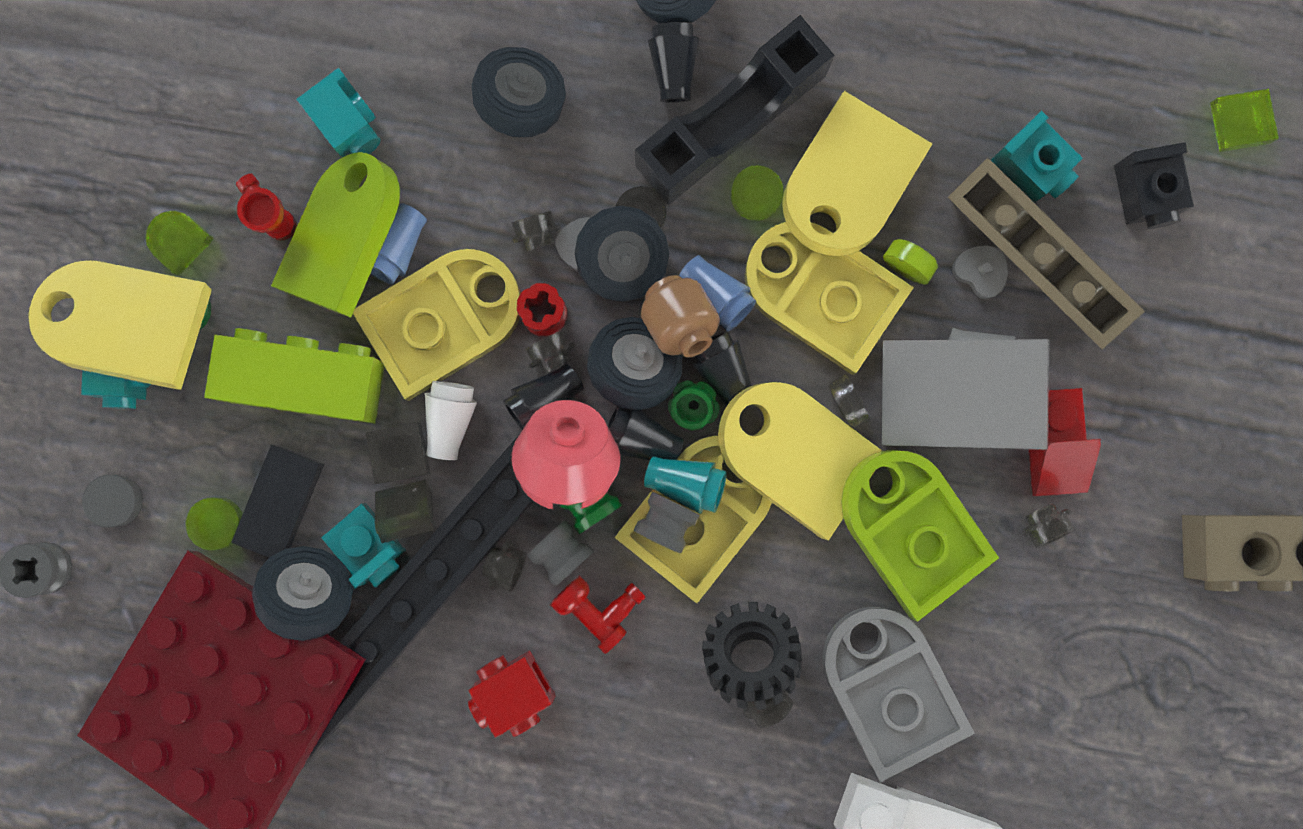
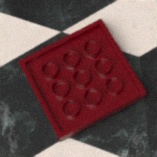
[77,550,366,829]

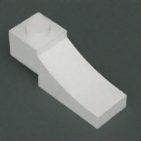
[833,773,1003,829]

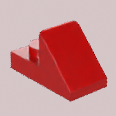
[1029,388,1101,496]

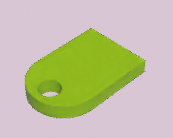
[271,152,400,318]
[841,450,999,622]

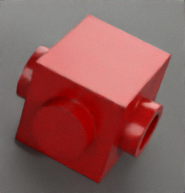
[468,650,556,738]

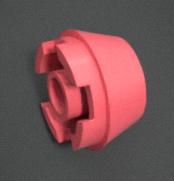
[511,400,620,509]

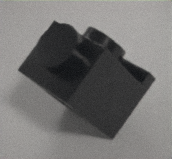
[1114,142,1194,229]

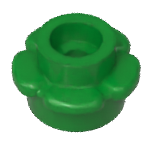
[668,380,720,430]

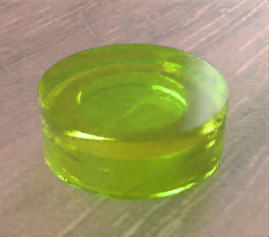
[731,165,784,221]
[186,497,243,550]

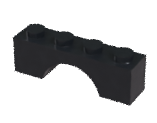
[635,15,835,206]

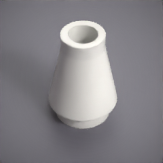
[425,381,477,460]

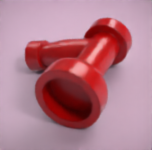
[236,173,297,240]
[549,575,646,654]

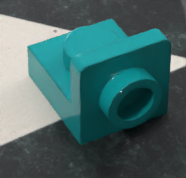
[321,503,406,588]

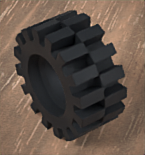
[702,602,802,710]

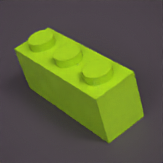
[204,328,385,424]

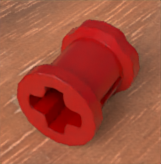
[516,283,568,337]

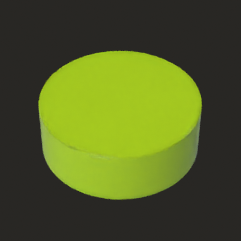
[883,239,938,285]

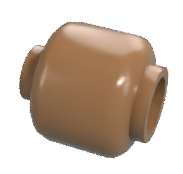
[640,275,720,357]

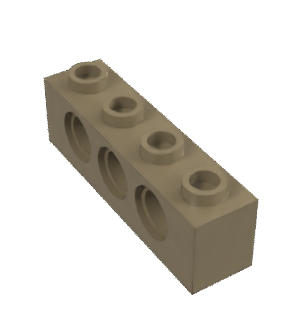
[948,158,1145,349]
[1182,515,1303,591]

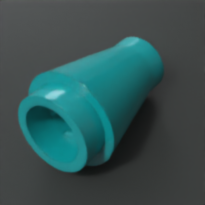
[644,456,727,514]

